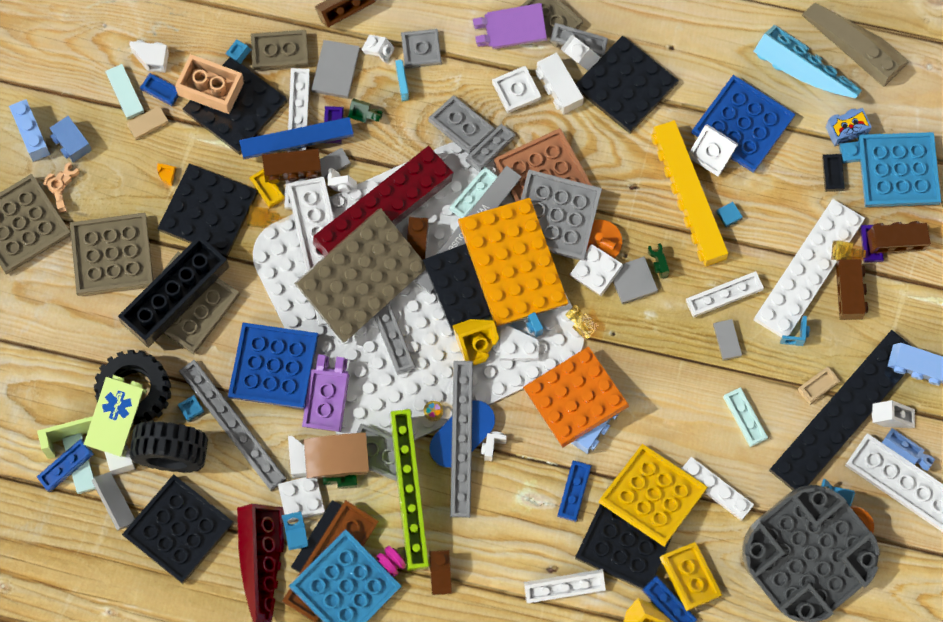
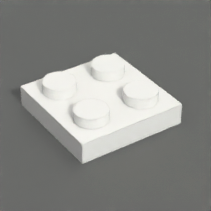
[492,66,541,114]
[689,124,738,176]
[570,244,623,296]
[278,477,325,523]

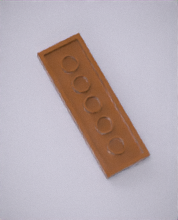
[281,500,379,622]

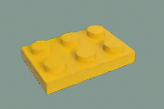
[660,542,722,611]

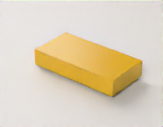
[249,169,285,209]

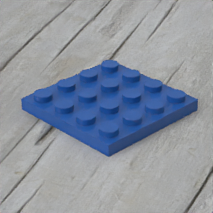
[691,75,795,173]
[228,322,319,409]

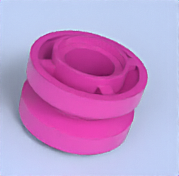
[376,545,406,577]

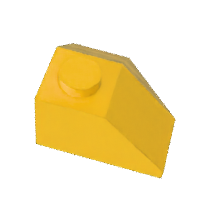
[452,319,499,366]
[624,598,672,622]

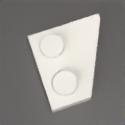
[500,324,539,361]

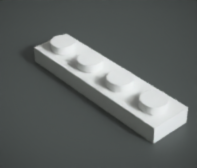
[686,271,764,318]
[682,457,754,521]
[524,569,606,603]

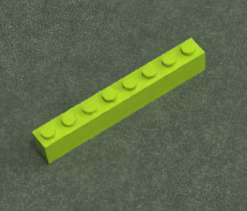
[390,409,429,571]

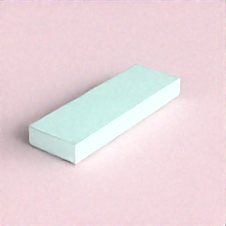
[105,64,144,120]
[449,167,498,218]
[723,387,768,448]
[62,433,96,494]

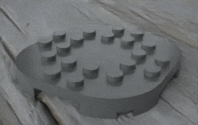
[742,485,880,622]

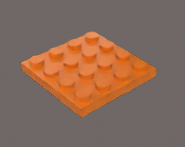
[523,346,629,448]

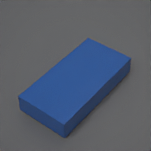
[140,73,179,106]

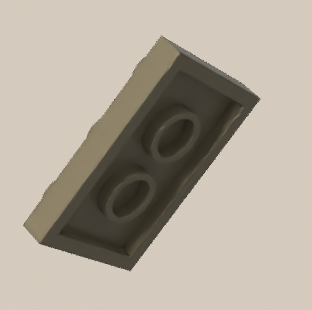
[520,0,583,48]
[251,30,308,70]

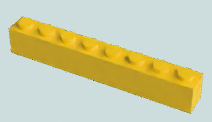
[651,120,728,267]

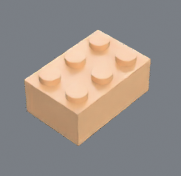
[175,54,244,114]

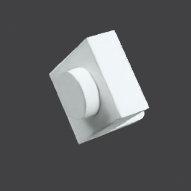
[361,35,394,62]
[327,168,357,193]
[481,431,507,462]

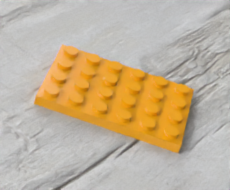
[458,198,568,327]

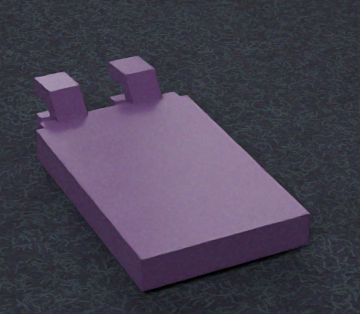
[473,3,547,49]
[302,354,350,432]

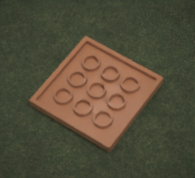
[493,128,592,202]

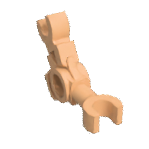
[43,162,79,214]

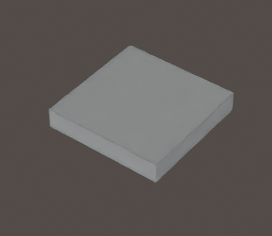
[401,29,442,69]
[613,257,658,304]

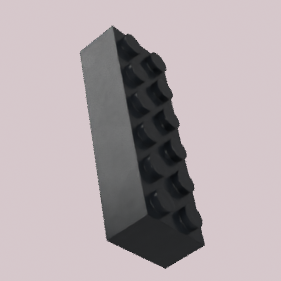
[118,235,229,348]

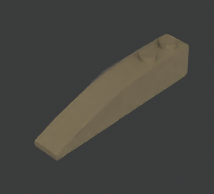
[802,3,909,87]

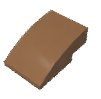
[304,433,369,479]

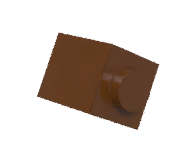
[407,217,429,260]
[429,550,452,595]

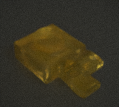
[247,206,282,228]
[831,241,866,261]
[565,305,599,340]

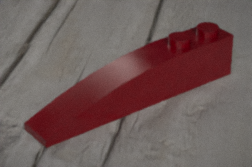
[237,504,284,622]

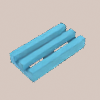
[395,60,409,102]

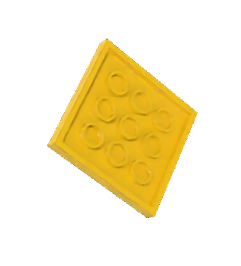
[599,444,707,547]

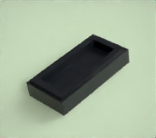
[822,154,845,192]

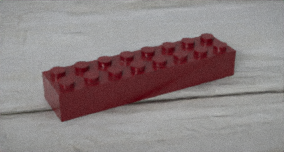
[313,146,454,256]

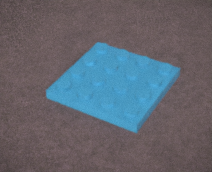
[858,132,941,207]
[289,529,401,622]

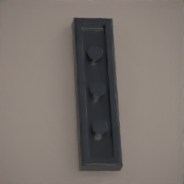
[291,500,342,573]

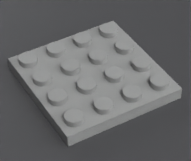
[521,170,602,261]

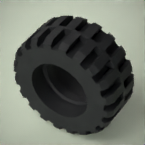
[94,350,171,428]
[130,421,208,473]

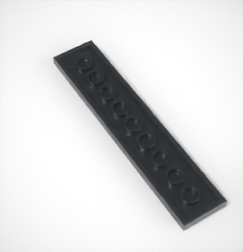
[769,330,912,491]

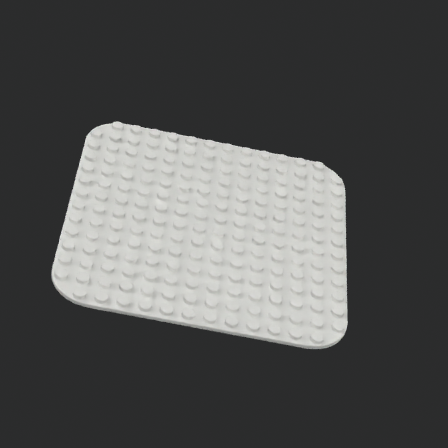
[253,142,584,441]

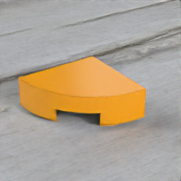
[157,163,177,186]

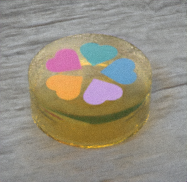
[424,401,443,421]

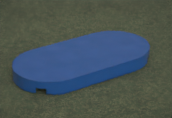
[429,400,495,468]

